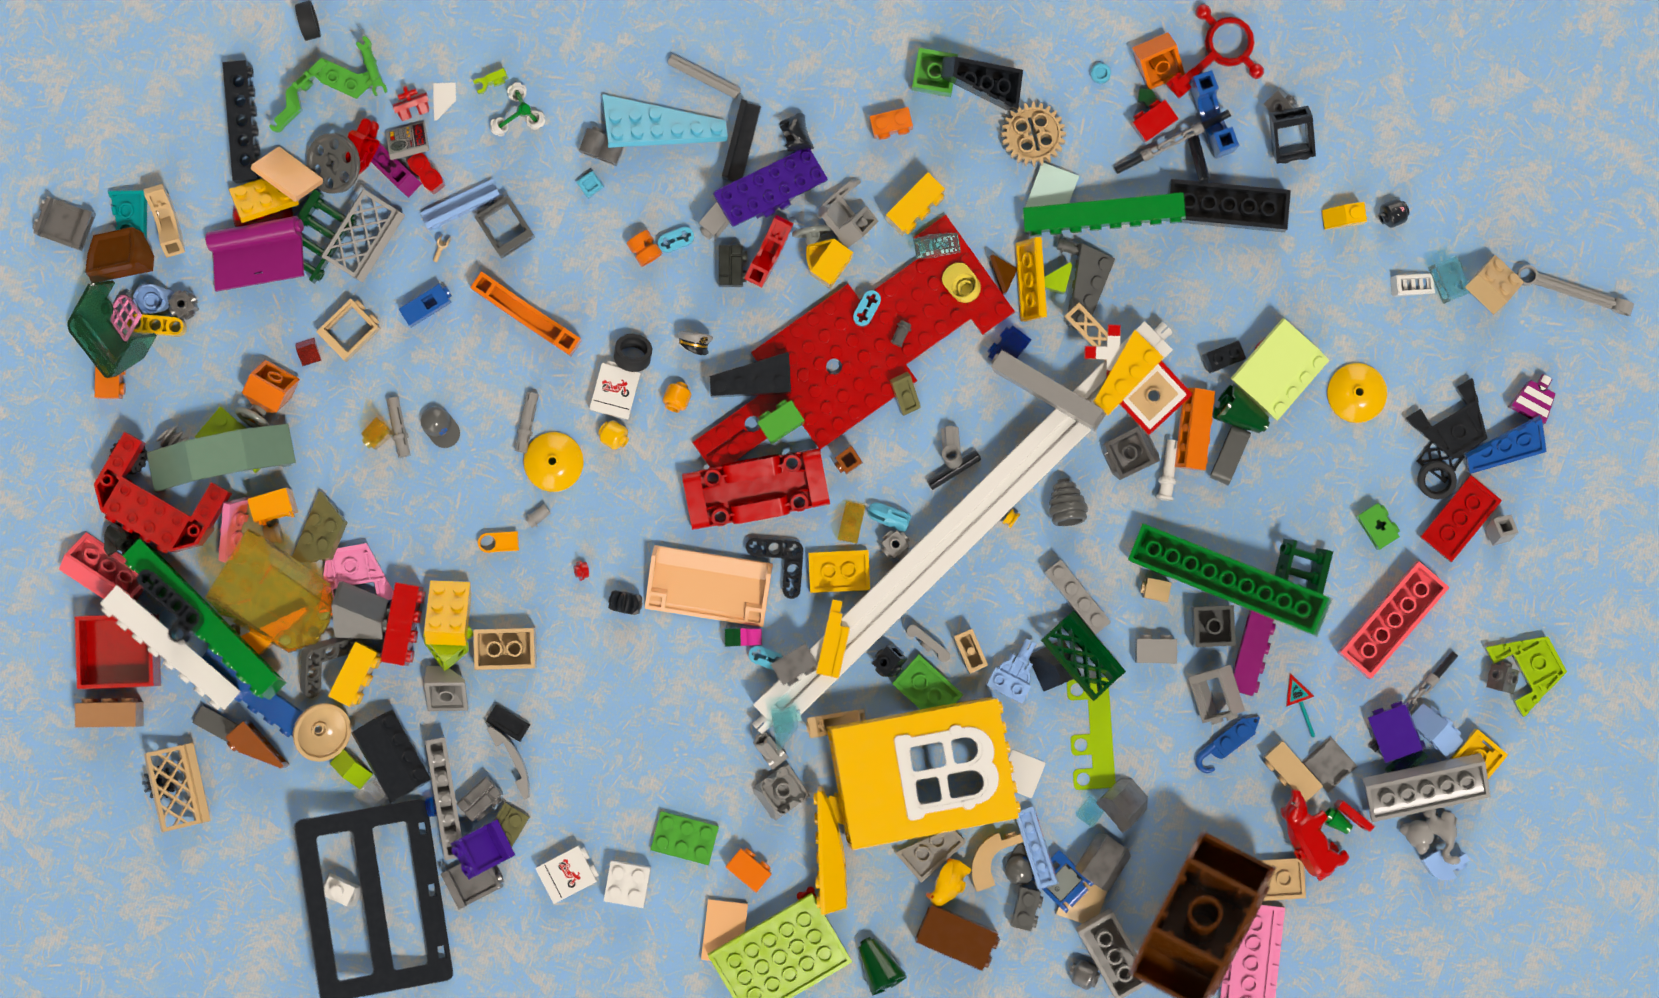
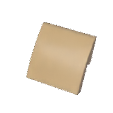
[1056,882,1107,924]

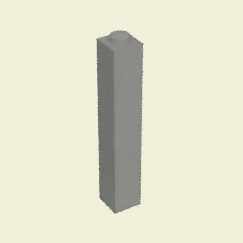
[991,350,1106,432]

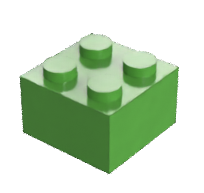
[912,48,958,97]
[757,400,805,445]

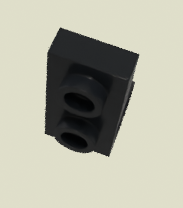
[1202,340,1246,374]

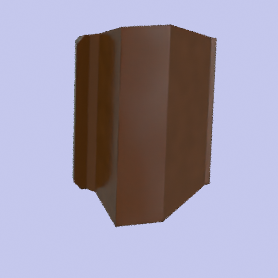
[85,227,155,284]

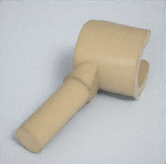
[433,234,451,262]

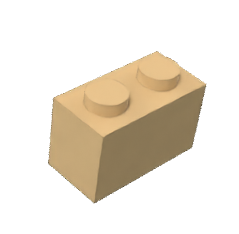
[953,629,988,673]

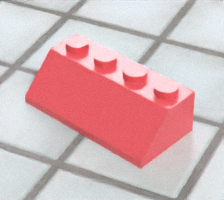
[59,532,144,601]

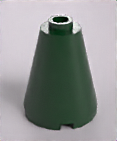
[1212,384,1270,433]
[858,937,907,996]

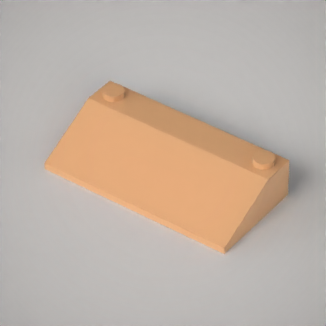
[645,545,773,627]

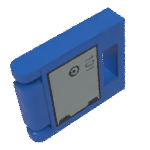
[1032,850,1094,913]

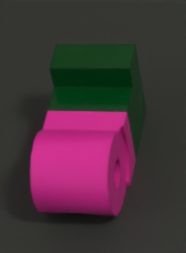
[725,628,762,647]

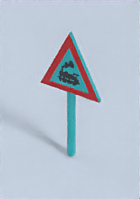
[1286,674,1315,737]

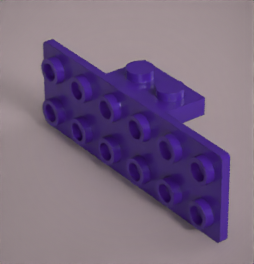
[713,149,828,227]

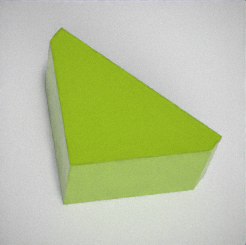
[1044,262,1072,295]
[330,749,373,789]

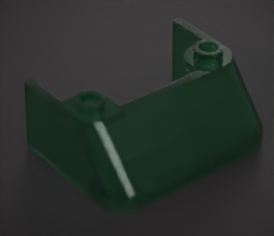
[67,280,157,378]

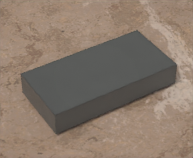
[192,705,238,742]

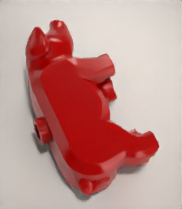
[1280,790,1349,881]

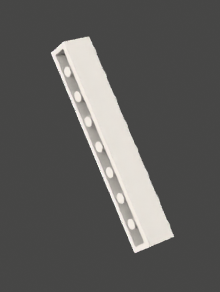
[100,585,240,710]

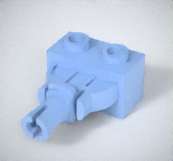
[986,638,1037,704]

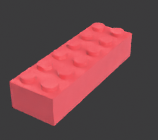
[1337,561,1450,679]

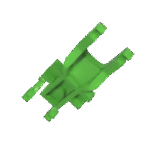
[269,36,388,133]

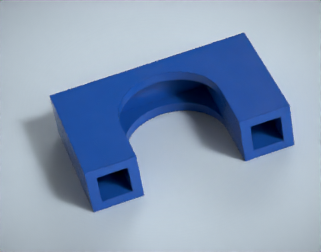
[1189,70,1239,159]

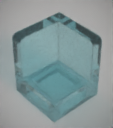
[1076,796,1104,828]

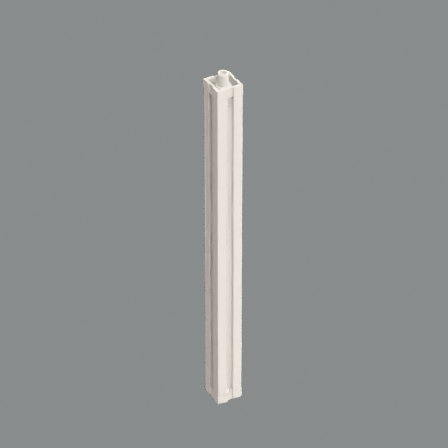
[752,321,1173,734]

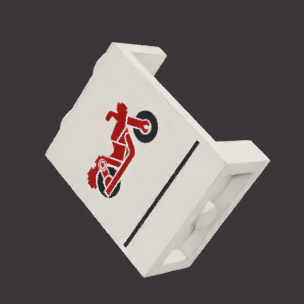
[590,361,642,421]
[535,845,599,904]

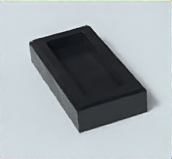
[486,704,530,742]

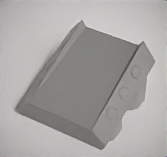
[753,764,810,821]

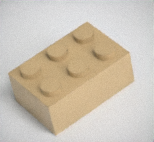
[473,628,537,670]

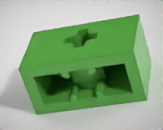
[1355,503,1400,550]

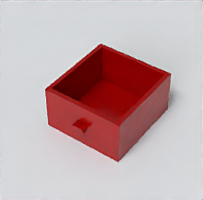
[75,614,161,689]

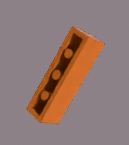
[1175,388,1215,471]

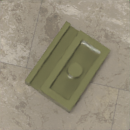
[494,802,530,847]

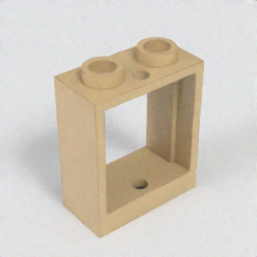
[316,299,381,362]

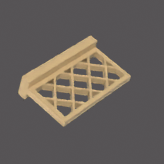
[144,743,211,833]

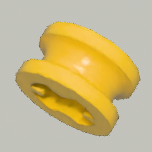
[1002,509,1020,528]

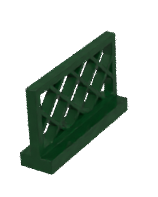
[1041,611,1126,701]

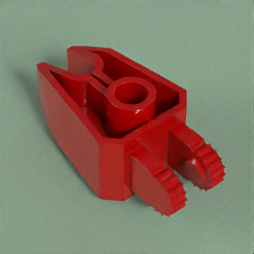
[345,118,380,174]

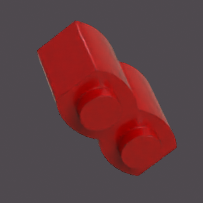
[407,153,445,194]

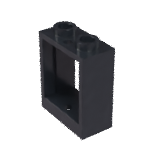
[1269,106,1316,164]

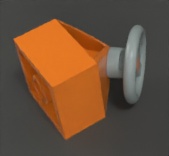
[235,360,300,428]

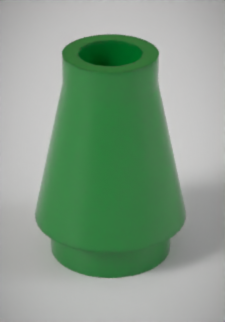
[1325,807,1353,834]

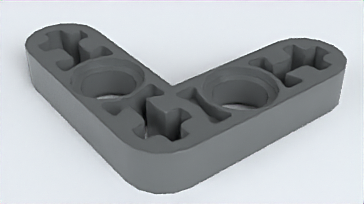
[300,637,357,698]

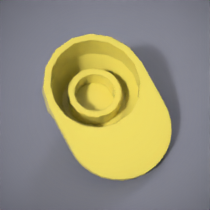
[942,263,981,303]

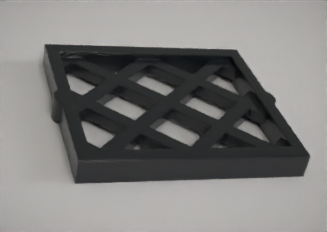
[1416,442,1465,483]

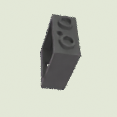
[474,195,535,259]

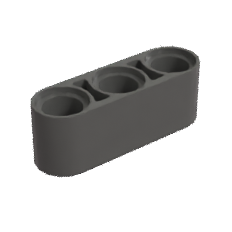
[1210,425,1251,485]

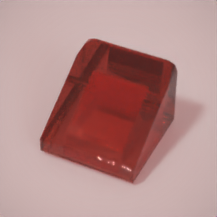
[296,338,321,366]

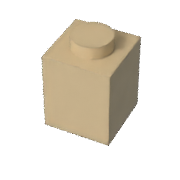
[1140,578,1172,603]

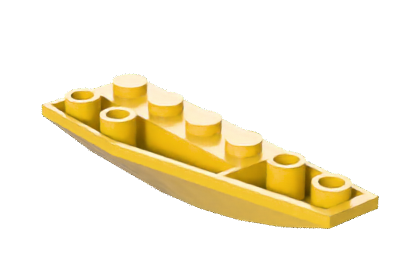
[814,786,848,915]

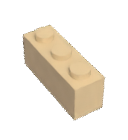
[1263,741,1323,802]

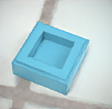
[576,171,604,199]

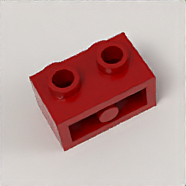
[1130,99,1179,143]

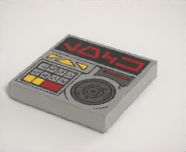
[386,122,429,160]

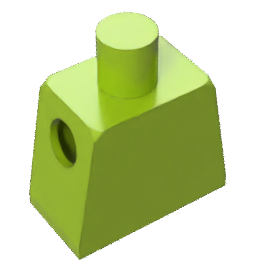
[423,626,474,671]

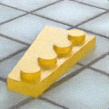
[1093,330,1164,416]

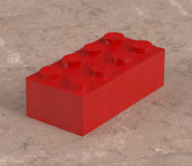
[380,582,426,666]

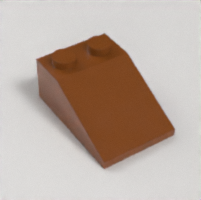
[225,720,290,768]

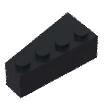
[941,56,1023,110]
[710,352,791,398]

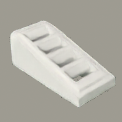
[1390,273,1435,297]

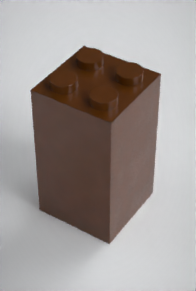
[915,902,1000,971]

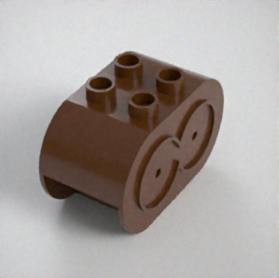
[1129,830,1277,998]

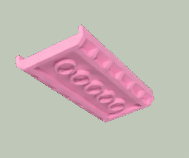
[1220,905,1285,998]

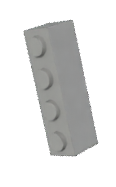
[1044,560,1111,635]

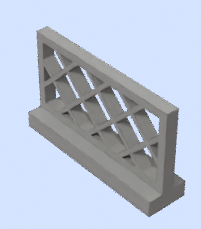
[321,189,405,283]

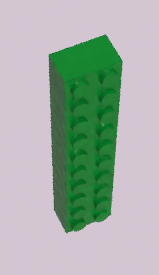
[1128,523,1332,637]
[122,538,287,700]

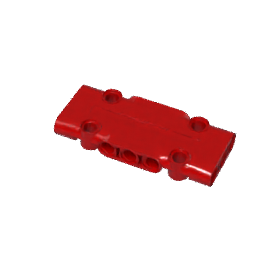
[682,448,830,530]

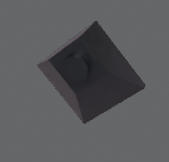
[1029,640,1082,692]

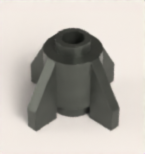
[104,523,140,556]

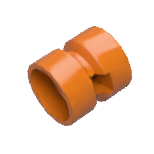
[626,230,663,267]

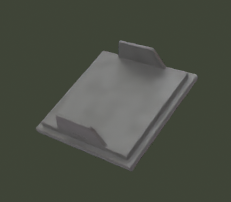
[1302,736,1357,793]

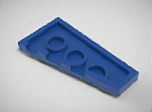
[1465,415,1547,474]

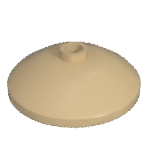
[293,703,351,762]

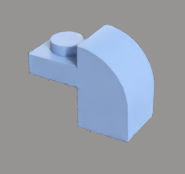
[1420,849,1470,880]

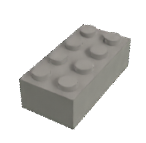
[1075,908,1147,998]

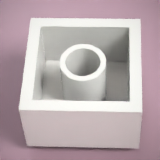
[604,860,651,908]

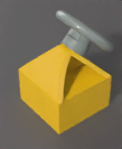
[792,225,853,289]

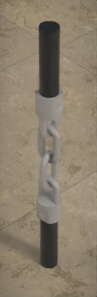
[1114,109,1231,174]
[1370,651,1458,752]

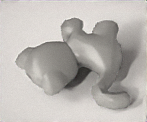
[1399,809,1460,865]

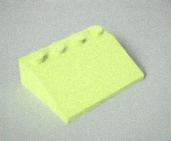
[1231,318,1330,421]

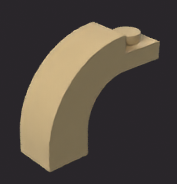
[143,184,185,258]
[806,709,866,738]
[971,831,1023,892]

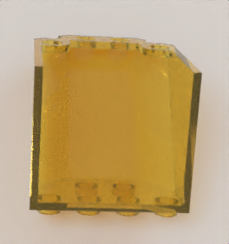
[205,528,334,653]

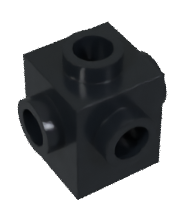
[872,645,908,677]

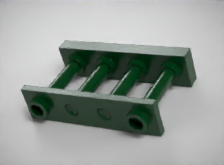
[297,189,358,284]
[1265,538,1334,617]

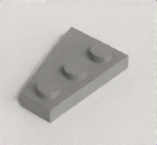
[895,830,966,883]

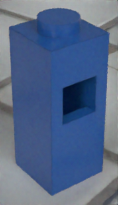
[399,284,452,328]

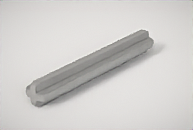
[668,54,741,99]

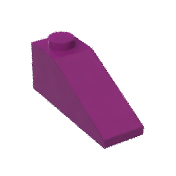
[371,143,422,198]

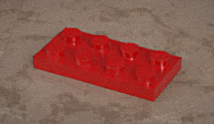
[1420,475,1502,562]

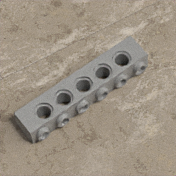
[425,737,462,860]

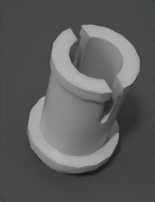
[525,504,551,528]

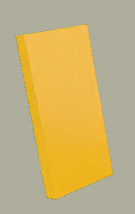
[1015,237,1047,322]

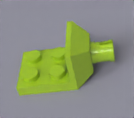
[194,406,261,473]

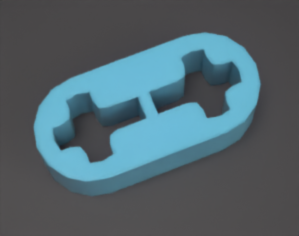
[658,227,695,253]
[853,290,881,327]
[749,646,783,671]

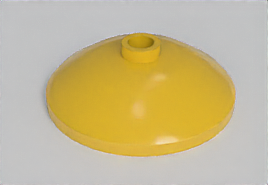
[1327,363,1387,423]
[524,432,584,492]

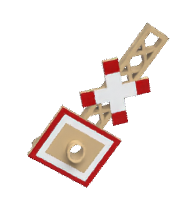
[1064,303,1193,436]

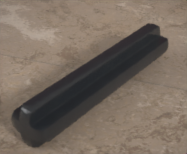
[1188,135,1210,184]
[927,450,981,490]

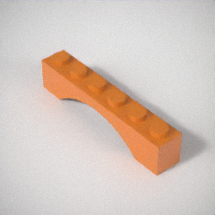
[470,271,582,357]

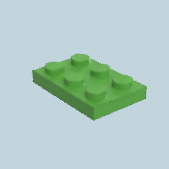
[892,654,963,710]
[651,811,719,866]

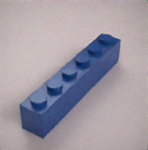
[202,648,303,737]

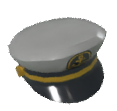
[679,331,713,355]

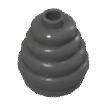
[1048,478,1088,526]

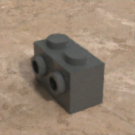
[1010,886,1043,932]

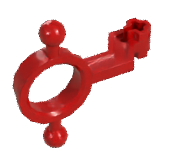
[1166,4,1264,99]

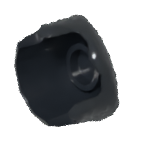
[779,113,814,151]

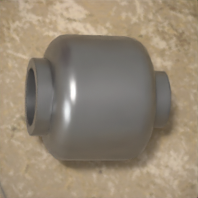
[1069,960,1101,990]

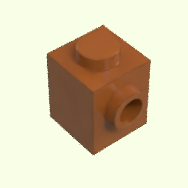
[834,446,863,475]

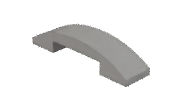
[487,727,530,800]

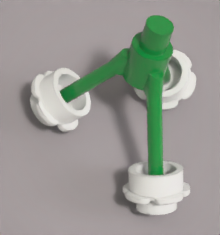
[490,82,545,137]

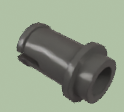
[1057,237,1079,256]
[890,320,912,347]

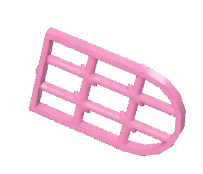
[110,295,142,341]

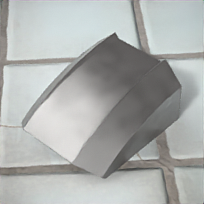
[1103,426,1160,480]
[1096,778,1148,833]
[1075,833,1131,892]

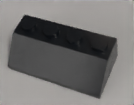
[351,710,431,803]

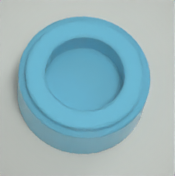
[1091,63,1111,84]

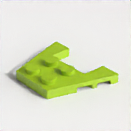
[1485,636,1567,717]

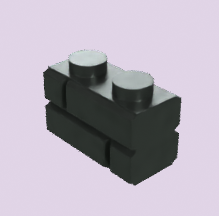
[719,245,747,287]

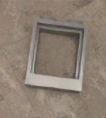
[699,202,730,240]
[1188,665,1245,725]

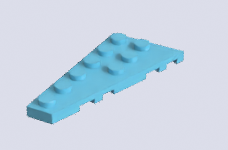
[602,94,728,148]

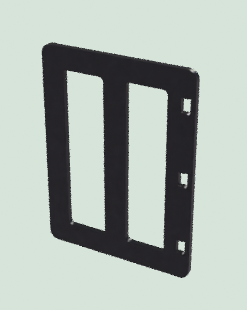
[293,799,453,998]

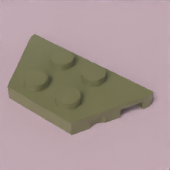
[290,491,348,564]

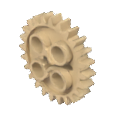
[1001,102,1066,167]

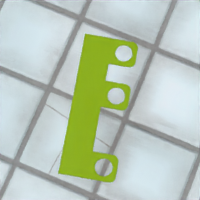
[1067,677,1116,790]

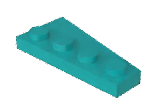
[108,190,147,240]

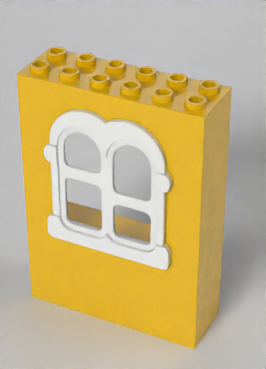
[827,696,1021,850]

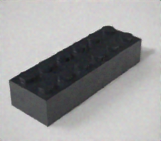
[1165,179,1291,233]

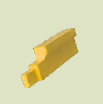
[816,599,850,679]

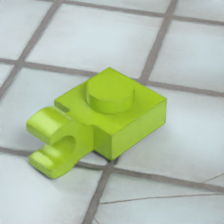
[473,68,509,94]

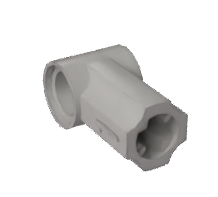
[941,426,963,469]
[753,733,789,770]

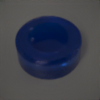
[425,796,437,817]

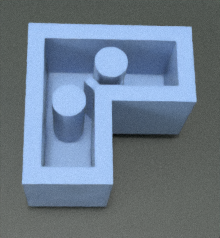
[1412,704,1465,760]

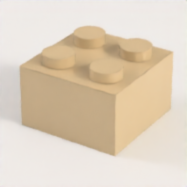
[1465,255,1524,315]

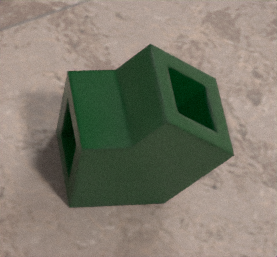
[1137,88,1158,108]

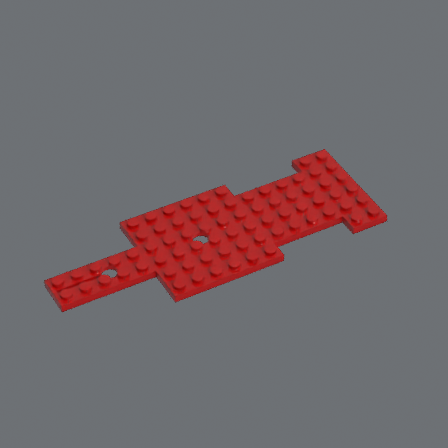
[692,215,1015,475]

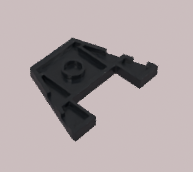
[1405,378,1488,460]

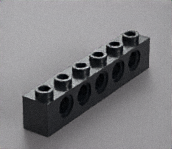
[222,60,261,183]

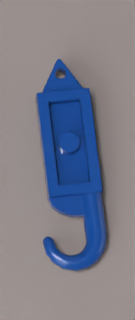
[1195,717,1260,773]

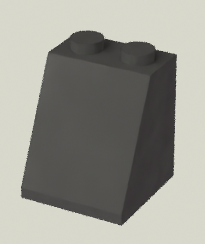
[332,581,390,640]

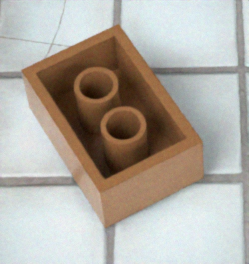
[75,698,144,727]

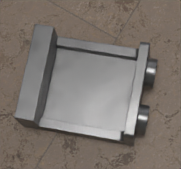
[33,196,96,251]
[441,864,504,910]

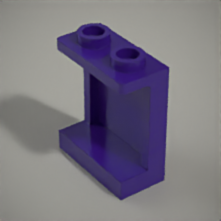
[1368,701,1426,763]
[450,820,515,879]

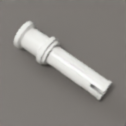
[1156,440,1178,501]

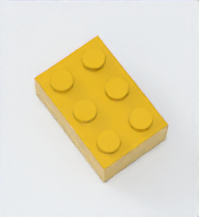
[885,172,945,236]
[424,580,472,646]
[328,642,382,707]

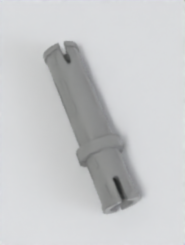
[514,392,539,453]
[386,397,411,458]

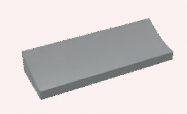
[1362,753,1491,822]

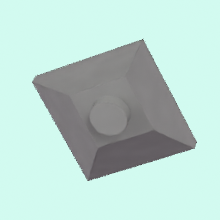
[424,666,468,711]

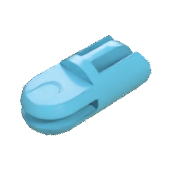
[868,502,911,532]

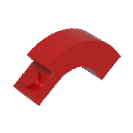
[744,215,794,288]

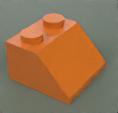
[1132,32,1185,89]

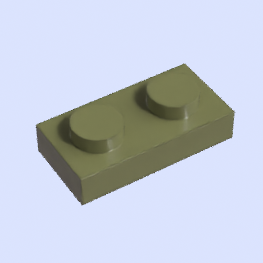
[890,372,921,416]

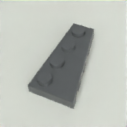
[1066,243,1115,330]

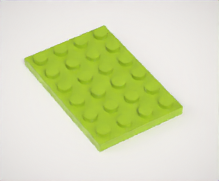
[707,893,852,998]

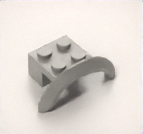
[817,180,879,248]

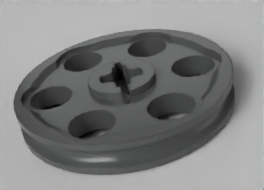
[306,133,360,194]

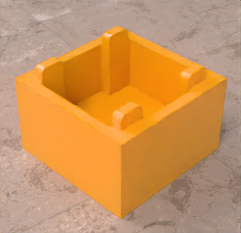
[247,488,298,526]

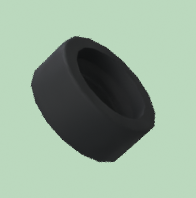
[295,0,321,41]
[613,334,653,372]
[1417,461,1457,500]

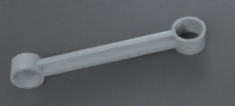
[1517,265,1634,316]

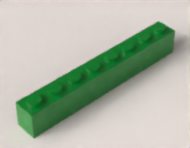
[1023,193,1186,237]

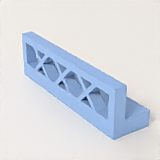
[421,179,501,231]

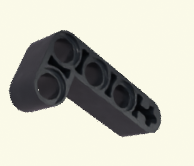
[137,569,204,644]

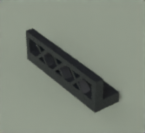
[722,99,761,182]

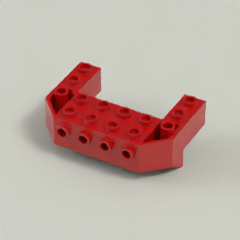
[94,432,232,554]

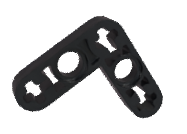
[746,538,804,599]

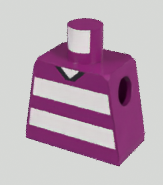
[1508,374,1556,424]

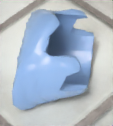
[133,281,174,315]

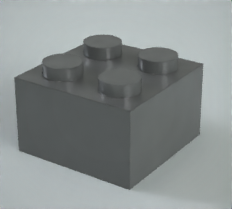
[1191,605,1236,647]

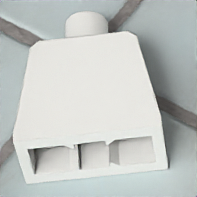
[323,873,361,906]

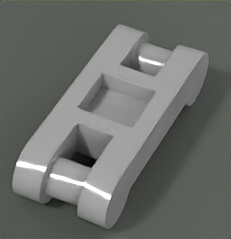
[906,625,950,662]

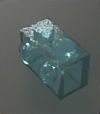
[1428,256,1470,304]

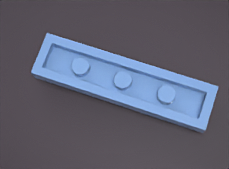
[1016,807,1059,890]

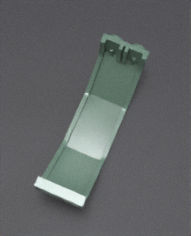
[147,424,296,493]

